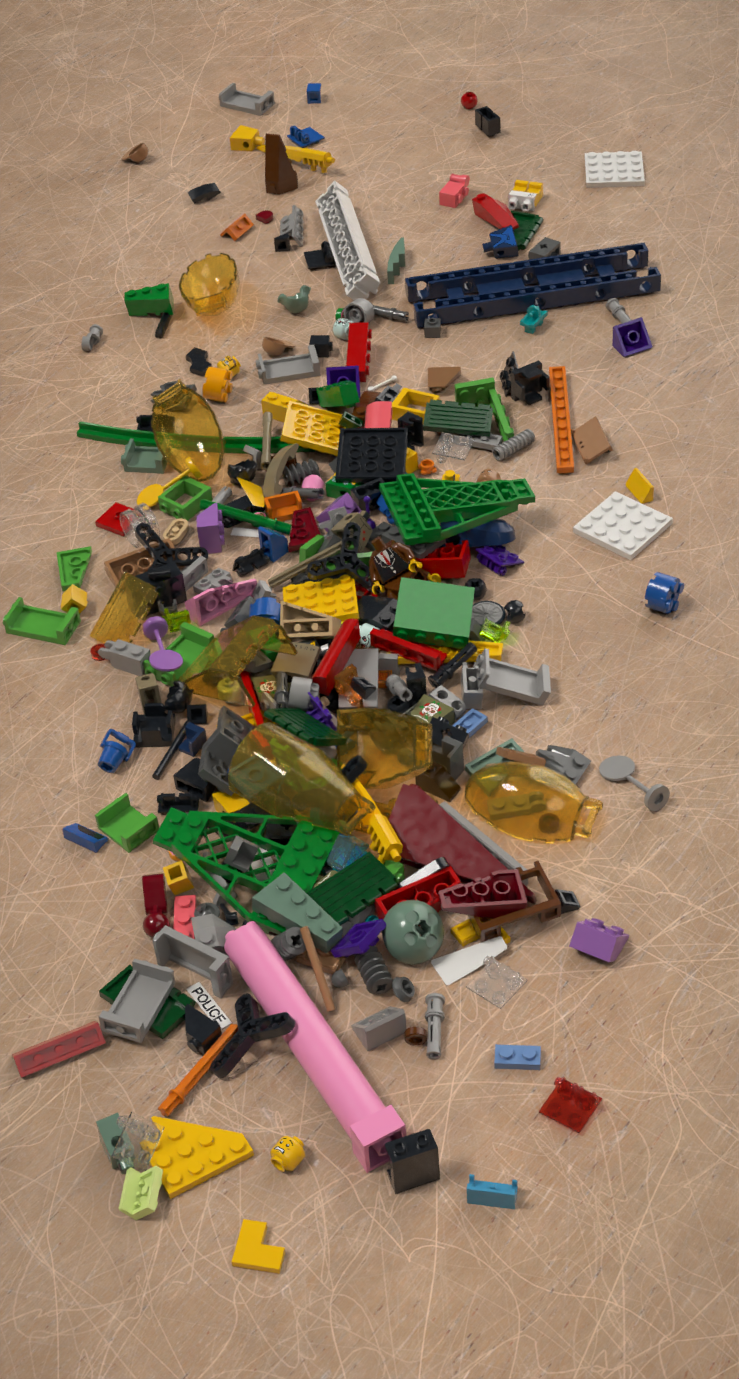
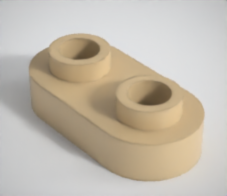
[163,518,189,546]

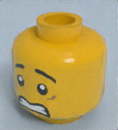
[270,1136,305,1172]

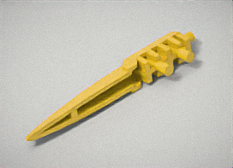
[256,145,335,173]
[341,764,403,864]

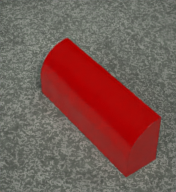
[311,618,361,696]

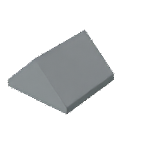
[351,1006,406,1051]

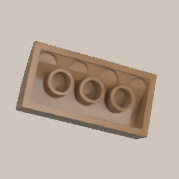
[104,538,184,591]

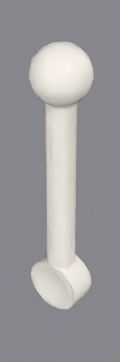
[368,375,397,391]

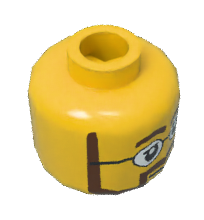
[217,356,241,377]

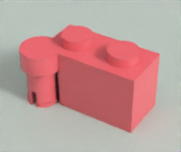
[439,173,470,208]

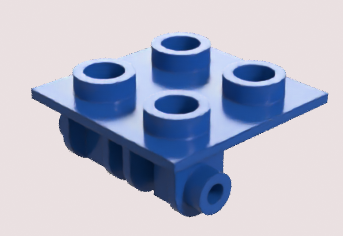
[287,126,325,147]

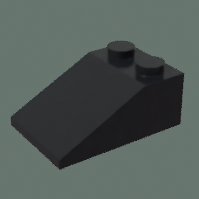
[358,595,398,633]

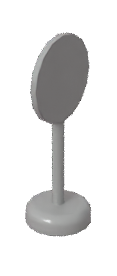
[599,755,670,811]

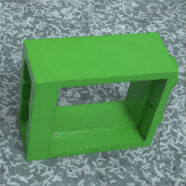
[158,476,213,521]

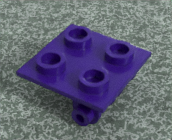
[476,545,524,575]
[306,692,337,731]

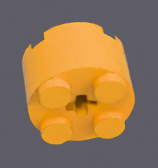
[202,367,233,403]

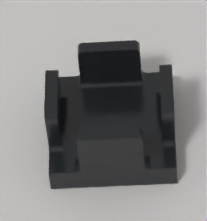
[511,360,550,405]
[132,703,176,748]

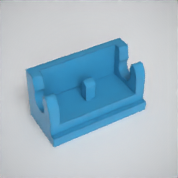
[467,1174,518,1209]

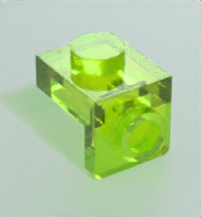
[162,608,191,633]
[479,618,510,643]

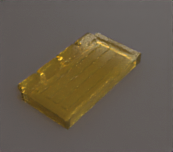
[90,571,159,644]

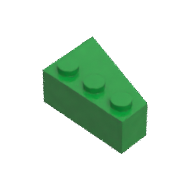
[124,283,174,316]
[316,380,360,408]

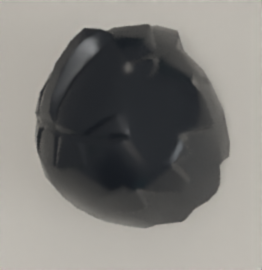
[227,459,257,484]
[164,681,194,713]

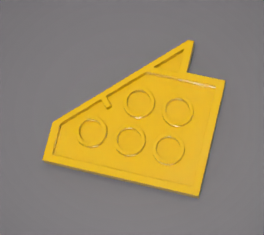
[138,1116,254,1199]

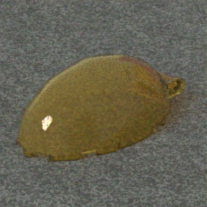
[179,253,240,317]
[151,379,226,482]
[465,761,604,843]

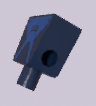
[482,225,519,259]

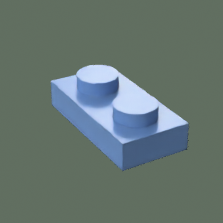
[448,708,488,738]
[494,1044,541,1070]

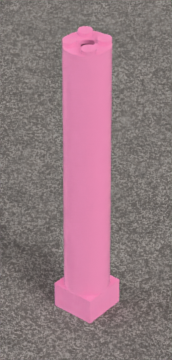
[224,921,406,1173]

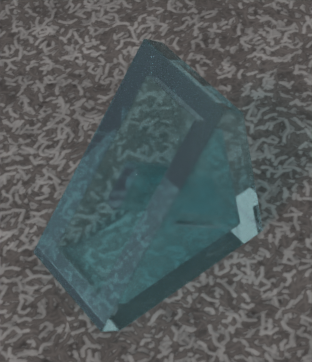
[327,835,369,871]

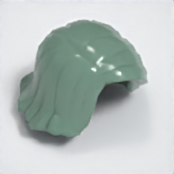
[277,285,311,313]

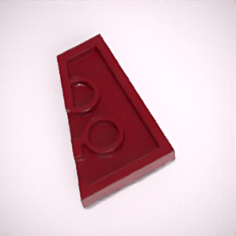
[288,507,321,552]

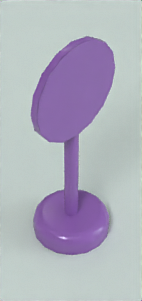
[142,616,183,671]

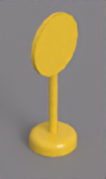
[136,456,203,509]

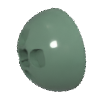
[382,900,444,965]

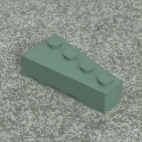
[252,873,343,954]

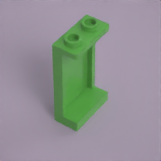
[3,597,81,645]
[143,622,216,686]

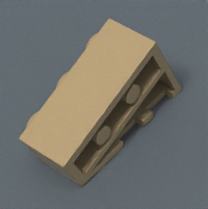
[280,601,341,641]

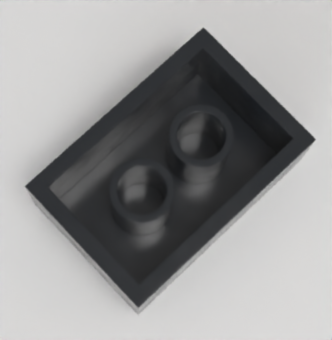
[124,562,187,620]

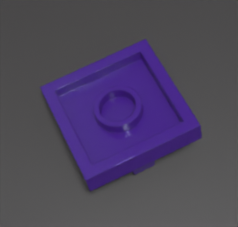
[331,919,386,958]

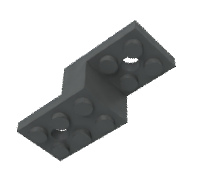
[365,522,446,559]
[198,706,255,796]

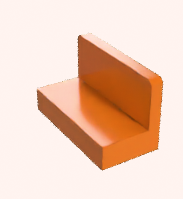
[220,213,254,241]

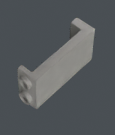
[219,83,275,116]
[256,345,321,385]
[339,648,379,717]
[476,648,551,706]
[153,925,233,998]
[99,959,175,1043]

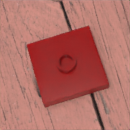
[95,502,144,537]

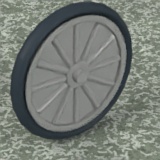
[471,601,506,629]

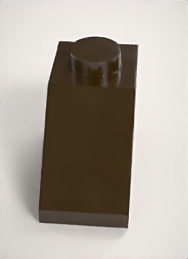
[415,759,461,802]

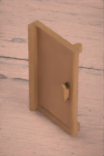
[571,416,613,464]

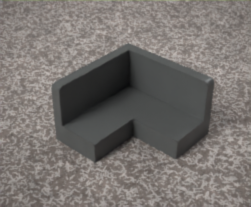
[425,736,464,781]

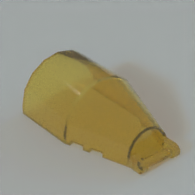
[228,722,376,836]

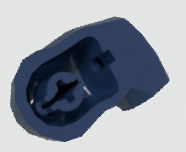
[439,518,516,548]

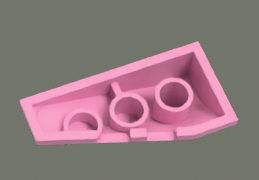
[185,579,257,626]

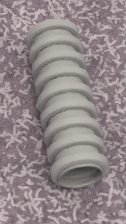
[492,429,535,461]

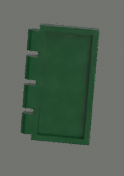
[511,210,544,251]
[423,399,493,437]
[264,708,347,746]
[306,851,398,926]
[99,964,196,1039]

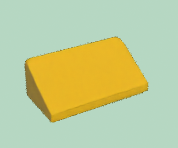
[626,468,654,504]

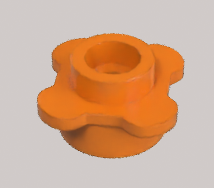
[418,459,437,475]

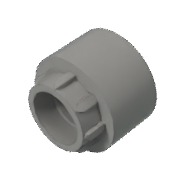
[343,298,374,323]
[288,676,320,712]

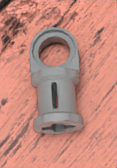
[81,324,103,351]

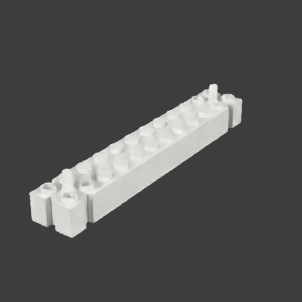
[315,180,380,300]

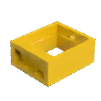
[392,388,440,423]

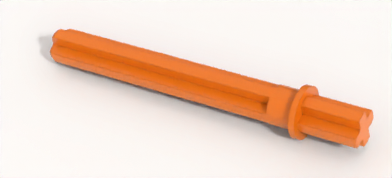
[158,1024,238,1116]

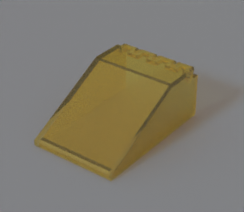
[173,615,298,707]

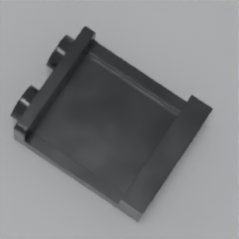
[385,1129,440,1194]

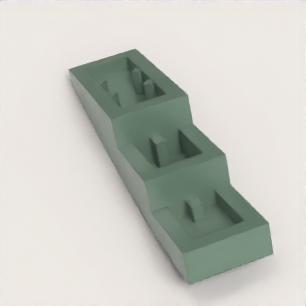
[387,237,406,284]

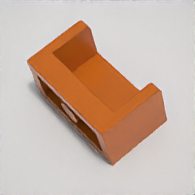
[264,490,302,522]

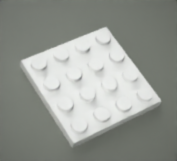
[585,151,645,188]
[573,491,673,560]

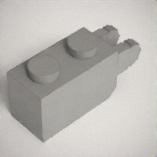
[98,639,151,676]
[461,662,483,709]

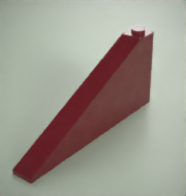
[377,784,537,904]

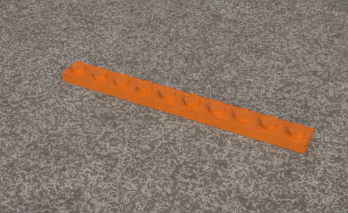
[549,366,574,473]

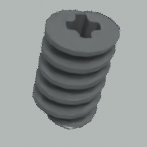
[282,459,320,487]
[271,927,306,961]
[354,946,393,995]

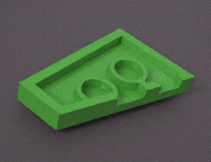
[56,546,92,591]

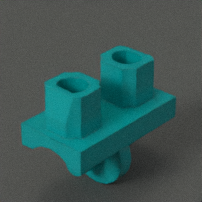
[520,305,548,334]

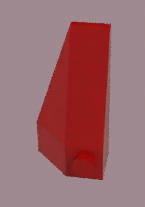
[472,193,519,230]

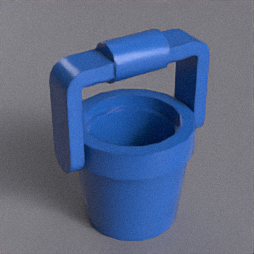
[98,729,136,773]

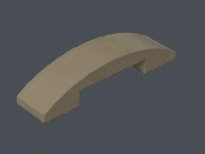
[263,443,299,498]

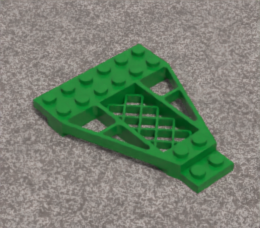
[379,473,536,545]
[153,807,340,934]

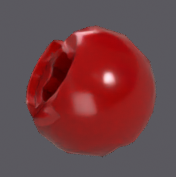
[461,92,478,109]

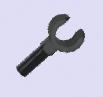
[220,903,239,925]

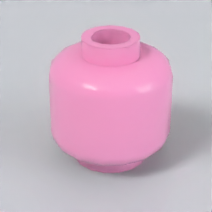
[301,475,325,501]

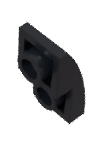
[188,183,221,204]

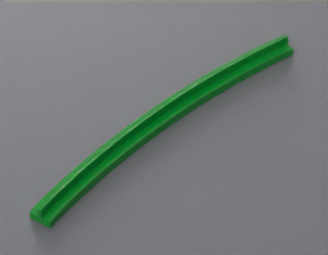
[77,421,315,454]

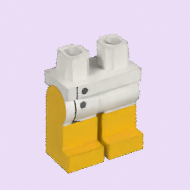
[508,180,543,212]

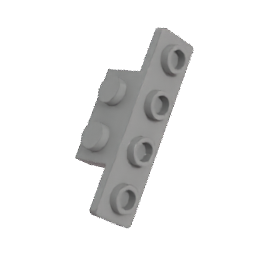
[280,205,304,247]

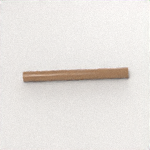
[300,926,336,1012]

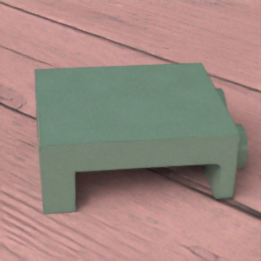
[121,438,171,474]

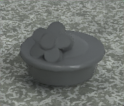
[194,902,220,917]
[392,977,415,1003]

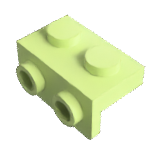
[119,1166,163,1220]

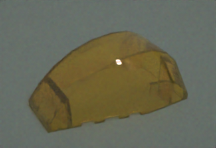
[337,708,433,790]

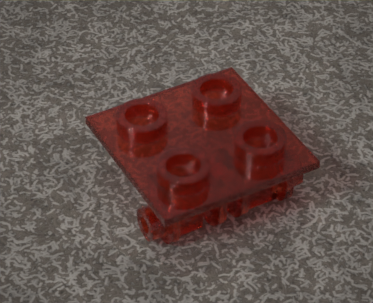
[539,1077,602,1133]

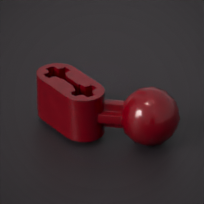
[142,873,170,938]

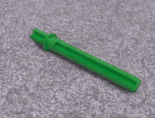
[199,499,292,534]

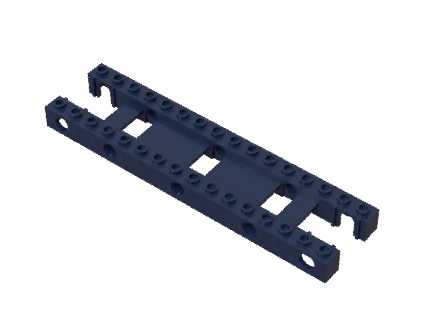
[405,242,661,328]

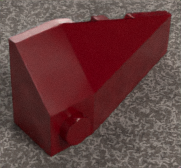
[438,869,527,919]

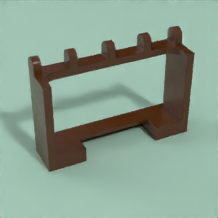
[468,861,561,943]

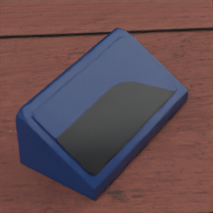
[62,823,109,853]

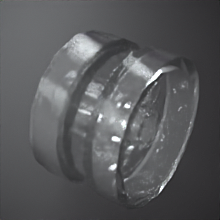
[120,503,160,548]

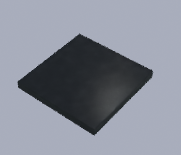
[335,428,408,483]

